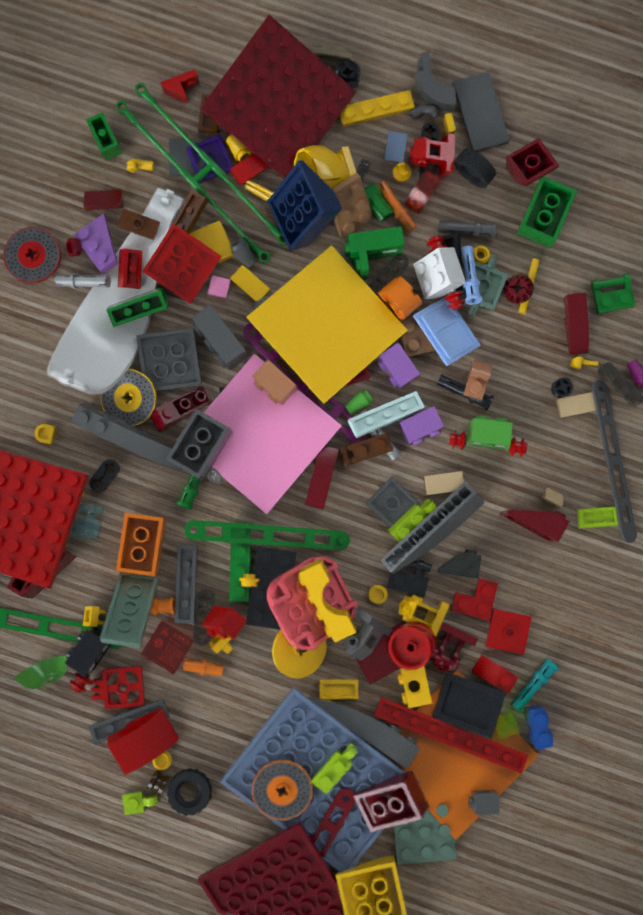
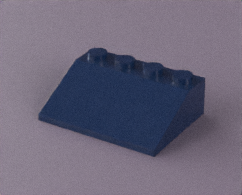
[267,160,342,251]

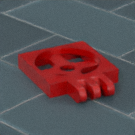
[90,665,145,709]

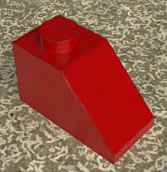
[472,654,519,694]

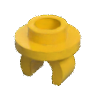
[393,161,411,182]

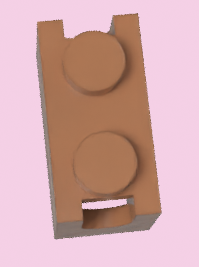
[252,360,298,405]

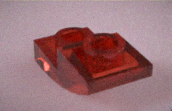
[404,169,442,214]

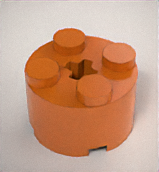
[378,276,422,322]

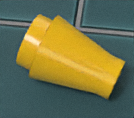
[226,136,252,162]

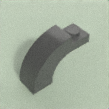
[414,52,456,112]

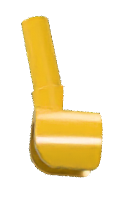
[570,356,599,369]

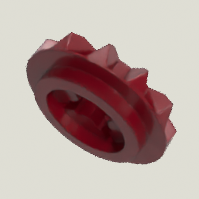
[503,273,534,304]

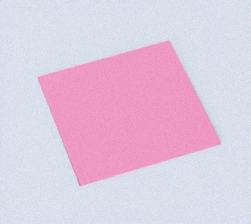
[204,354,341,514]

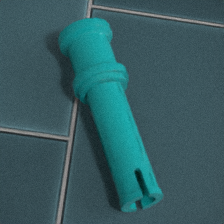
[510,658,560,712]

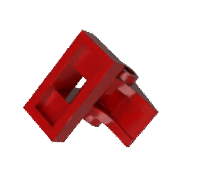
[410,133,455,177]

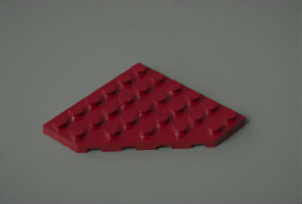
[197,821,344,915]

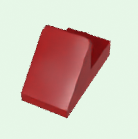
[160,69,200,103]

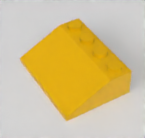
[336,855,407,915]

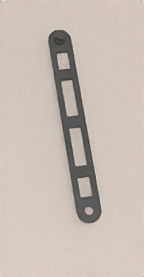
[592,380,637,543]

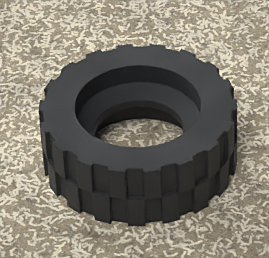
[454,148,496,188]
[167,768,212,816]

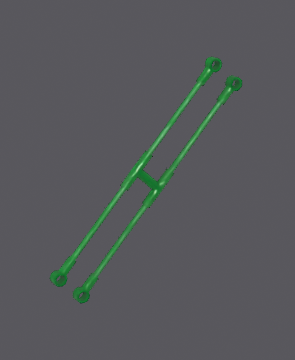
[116,83,287,264]

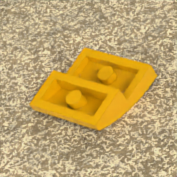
[190,221,235,264]

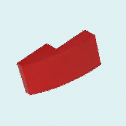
[230,154,270,186]

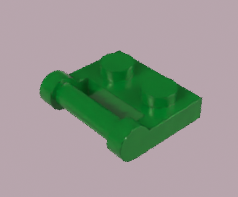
[591,273,636,314]

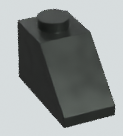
[438,549,482,579]

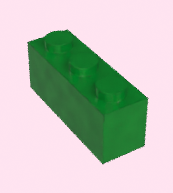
[106,287,170,328]

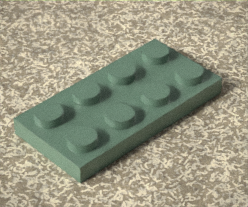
[100,572,159,648]

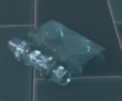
[69,503,104,539]

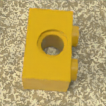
[397,666,432,708]

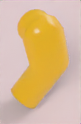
[127,158,154,172]

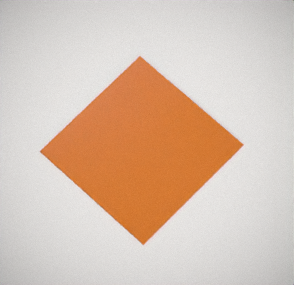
[377,669,539,840]

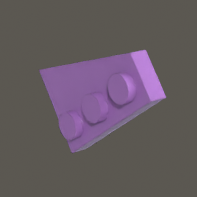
[73,213,118,274]

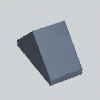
[384,131,408,163]

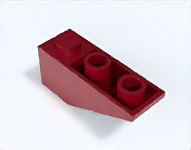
[150,386,212,432]

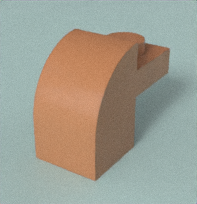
[463,360,492,401]

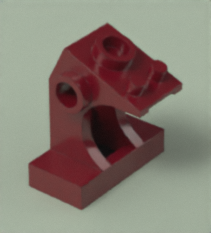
[432,622,478,672]

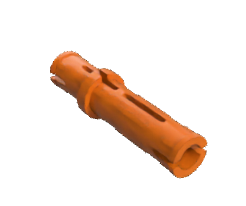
[377,181,417,233]

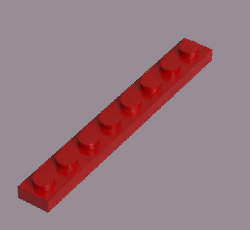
[374,697,528,774]

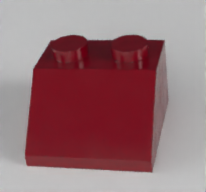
[506,138,559,186]

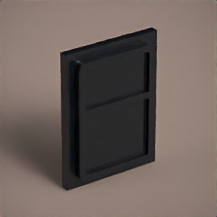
[433,672,506,739]

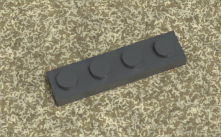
[174,545,198,624]
[88,698,170,745]

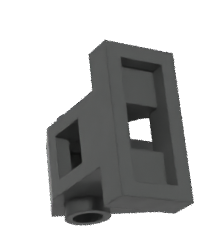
[340,608,393,661]

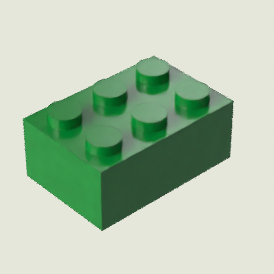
[516,176,577,248]

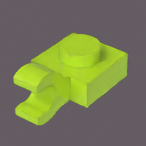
[122,791,158,815]

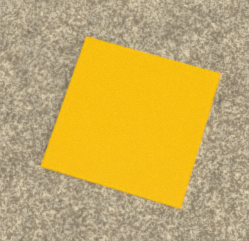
[246,245,408,404]

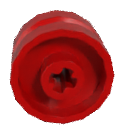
[388,621,437,670]

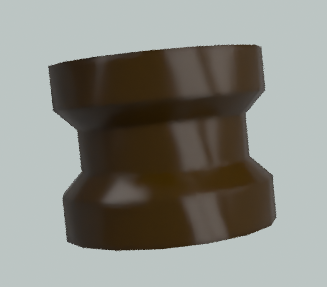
[147,770,170,796]

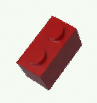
[201,605,247,640]

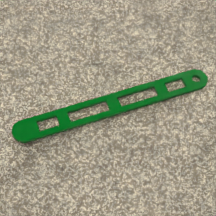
[184,520,350,550]
[0,608,123,649]

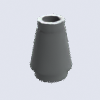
[230,238,256,268]

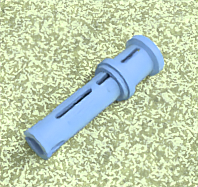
[461,246,482,305]

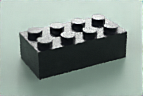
[246,547,297,630]

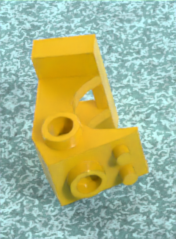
[398,595,450,636]

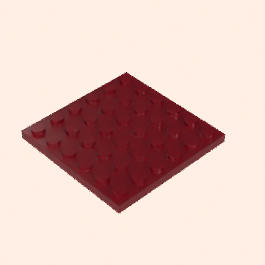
[200,14,356,179]

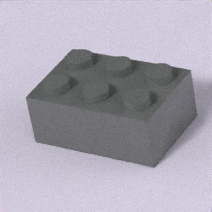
[192,304,248,370]
[166,409,233,481]

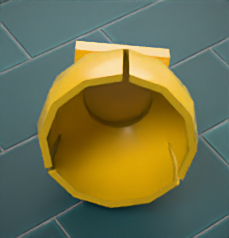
[294,145,357,189]

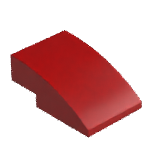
[107,708,179,775]

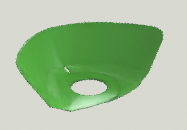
[14,656,68,689]

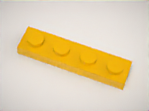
[340,90,415,127]

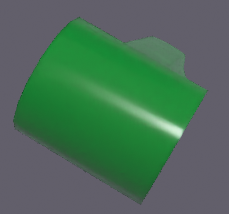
[364,183,393,223]

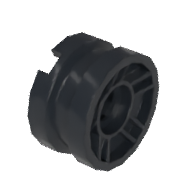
[335,60,361,89]

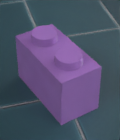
[378,343,420,389]
[398,406,444,446]

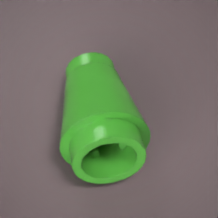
[345,388,374,414]

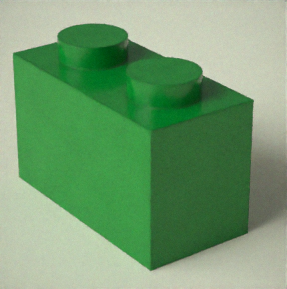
[86,112,123,161]

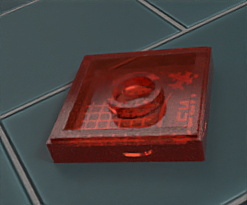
[141,621,195,675]

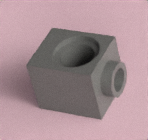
[468,790,499,815]

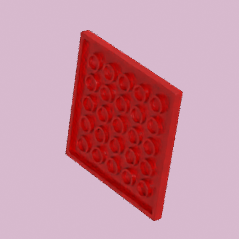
[0,450,89,589]

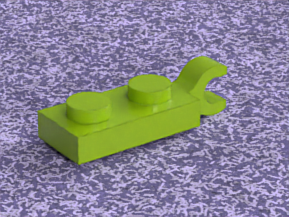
[388,499,437,543]
[311,743,357,795]

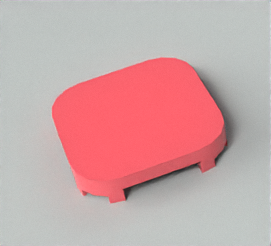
[267,556,358,650]

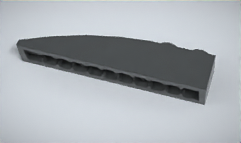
[71,402,181,471]
[380,481,485,574]
[309,696,420,769]

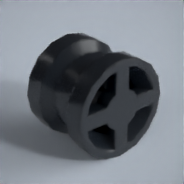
[551,377,573,398]

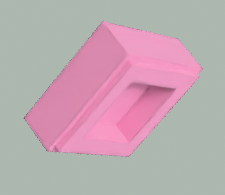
[208,275,231,299]

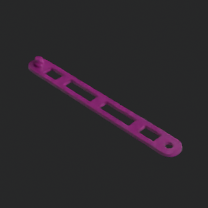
[243,323,367,443]

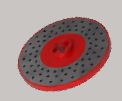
[4,227,61,283]

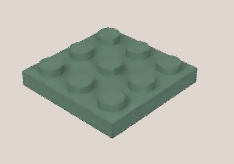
[394,804,456,865]

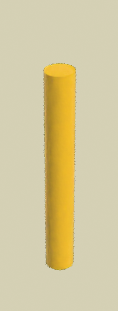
[518,259,540,315]

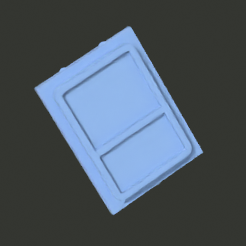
[413,297,481,366]

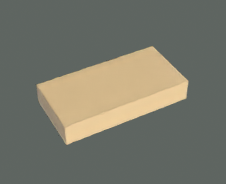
[556,392,596,418]
[424,471,464,495]

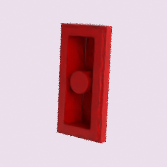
[118,248,143,289]

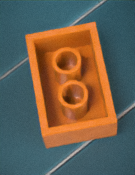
[116,513,167,576]

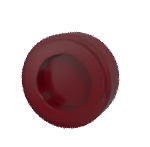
[66,237,82,257]

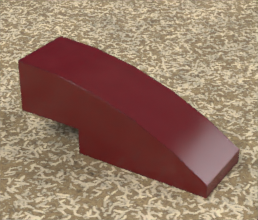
[563,293,589,355]
[305,446,339,510]

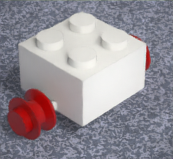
[413,236,466,311]

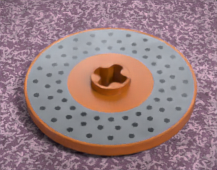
[252,760,312,820]

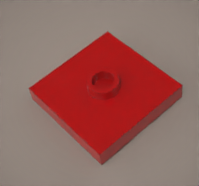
[485,608,532,655]

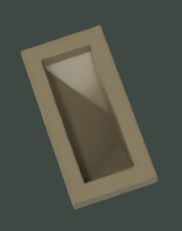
[314,43,352,64]

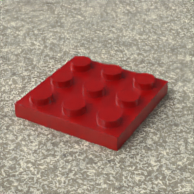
[142,223,222,304]

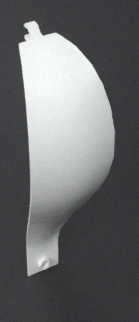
[47,188,185,394]

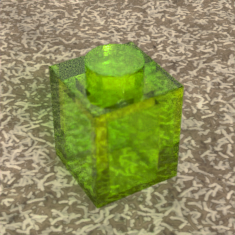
[496,712,522,739]

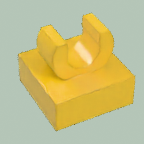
[83,606,106,627]
[209,636,233,654]

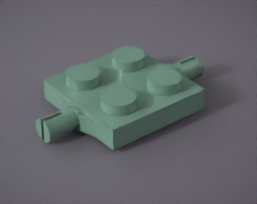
[460,255,508,317]

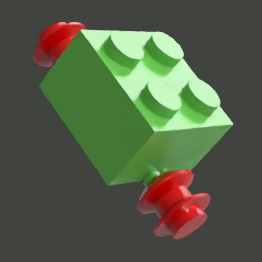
[449,415,528,457]

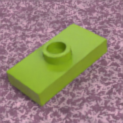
[577,506,619,529]

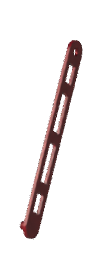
[311,788,356,858]

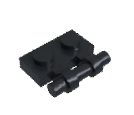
[387,560,432,597]

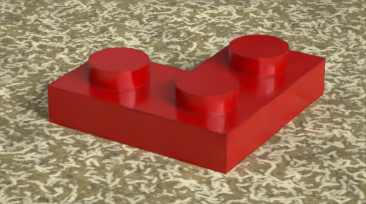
[451,578,498,621]

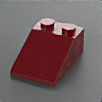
[500,510,570,542]
[354,771,429,832]

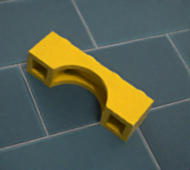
[298,558,356,642]

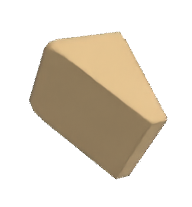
[541,487,564,508]

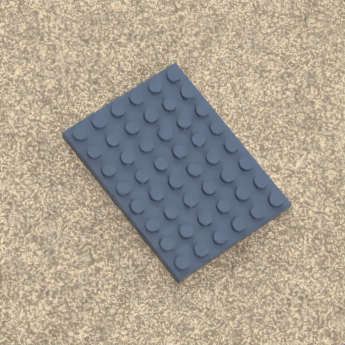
[220,687,420,872]

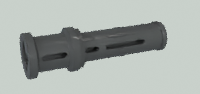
[438,221,497,239]

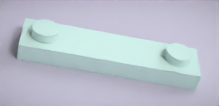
[348,391,425,438]

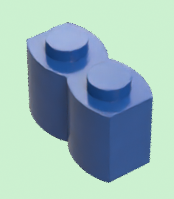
[524,704,553,750]

